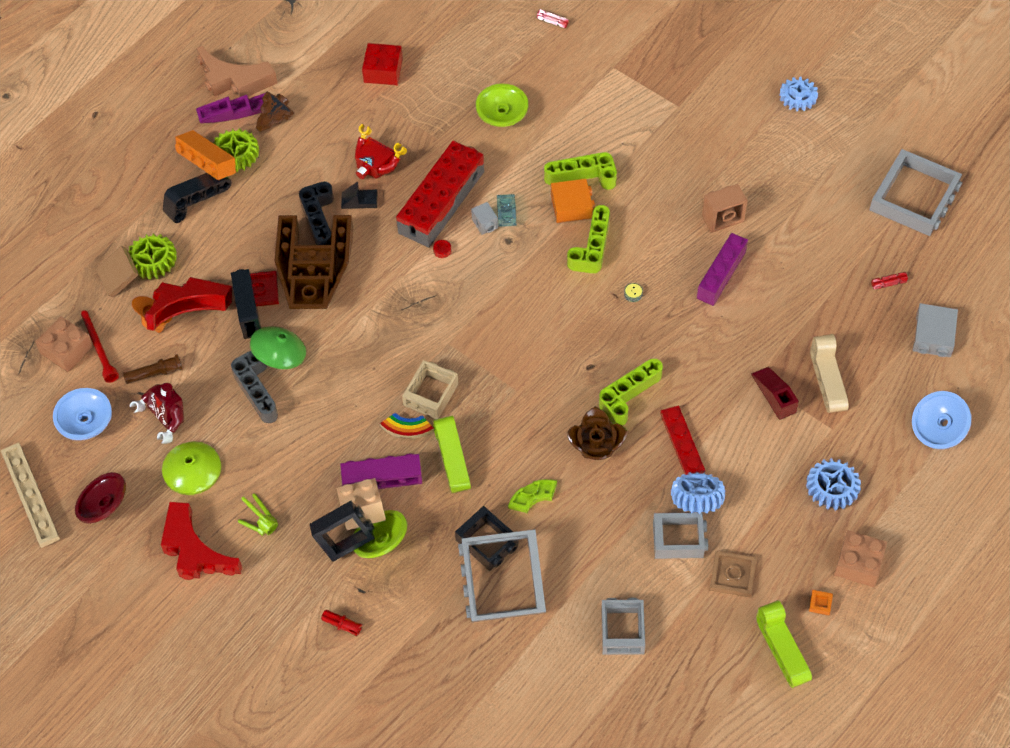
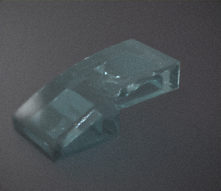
[497,194,517,227]

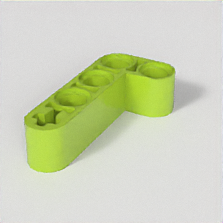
[544,152,617,190]
[567,205,610,273]
[599,359,663,425]
[433,415,471,494]
[756,600,812,688]

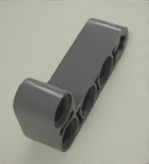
[231,351,278,423]

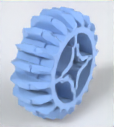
[806,458,861,511]
[671,472,725,514]

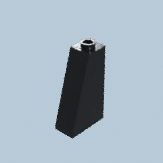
[231,269,261,339]

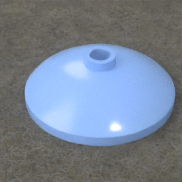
[53,388,112,440]
[912,391,972,449]

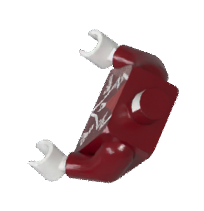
[130,383,184,444]

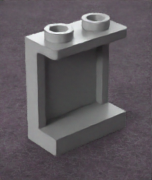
[913,303,958,357]

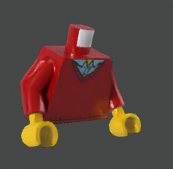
[355,124,407,179]

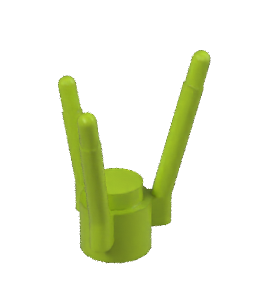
[238,493,278,536]

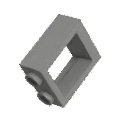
[653,513,708,559]
[601,598,645,655]

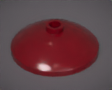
[75,472,126,524]

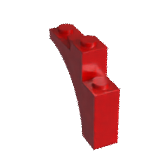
[145,277,232,331]
[161,502,242,580]

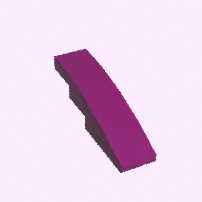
[196,93,265,123]

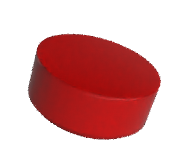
[433,240,452,258]

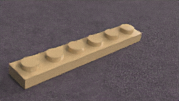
[0,443,60,548]

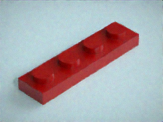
[660,405,706,475]

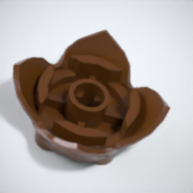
[567,406,627,460]

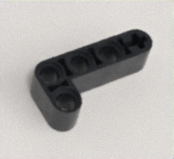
[163,173,232,223]
[299,181,334,245]

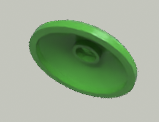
[250,326,306,369]

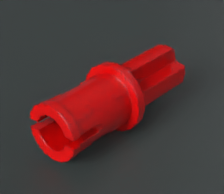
[321,610,363,636]

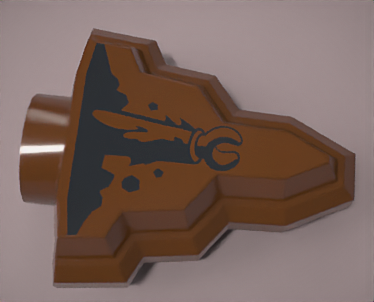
[256,91,294,132]

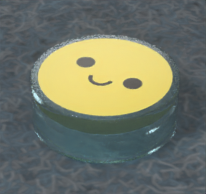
[624,283,643,302]

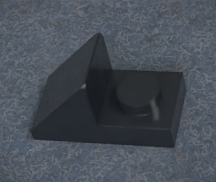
[341,182,378,209]

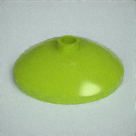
[476,84,528,127]
[162,441,221,495]
[354,510,408,558]

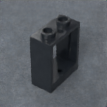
[310,500,375,562]
[455,506,518,571]

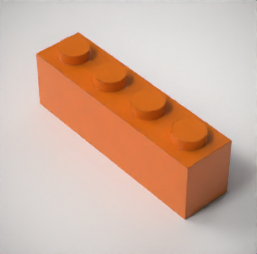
[175,130,236,180]

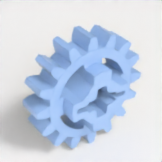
[779,77,818,111]

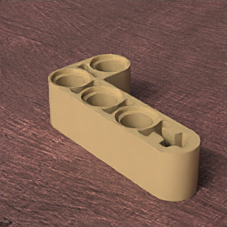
[810,334,849,413]

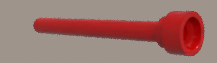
[81,310,119,383]

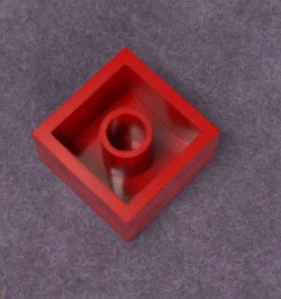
[362,43,403,86]

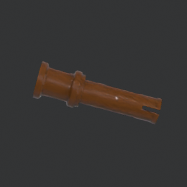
[123,354,183,384]

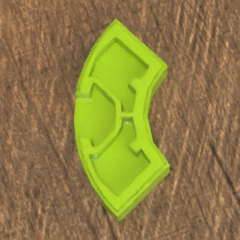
[508,479,557,513]

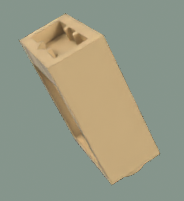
[402,360,459,419]

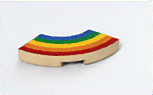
[380,413,434,439]

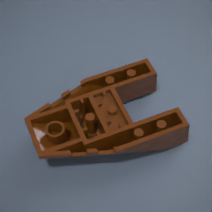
[274,215,353,309]

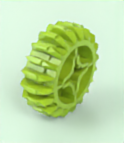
[213,128,259,172]
[128,233,177,280]

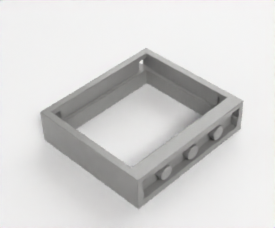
[870,149,963,236]
[458,530,546,622]

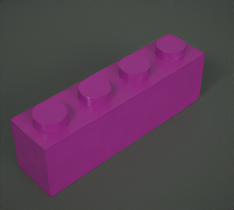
[697,232,748,306]
[340,453,423,489]

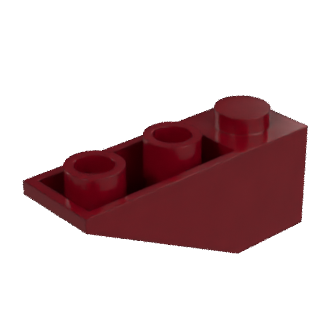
[751,367,799,420]

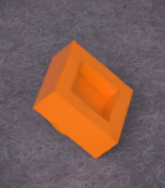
[809,590,833,616]

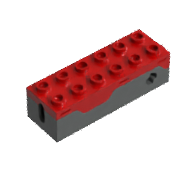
[396,140,484,248]

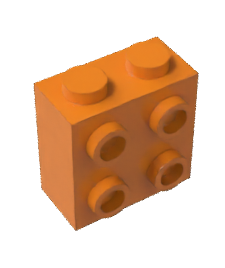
[551,179,595,223]

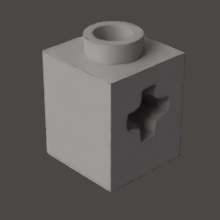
[471,202,498,235]

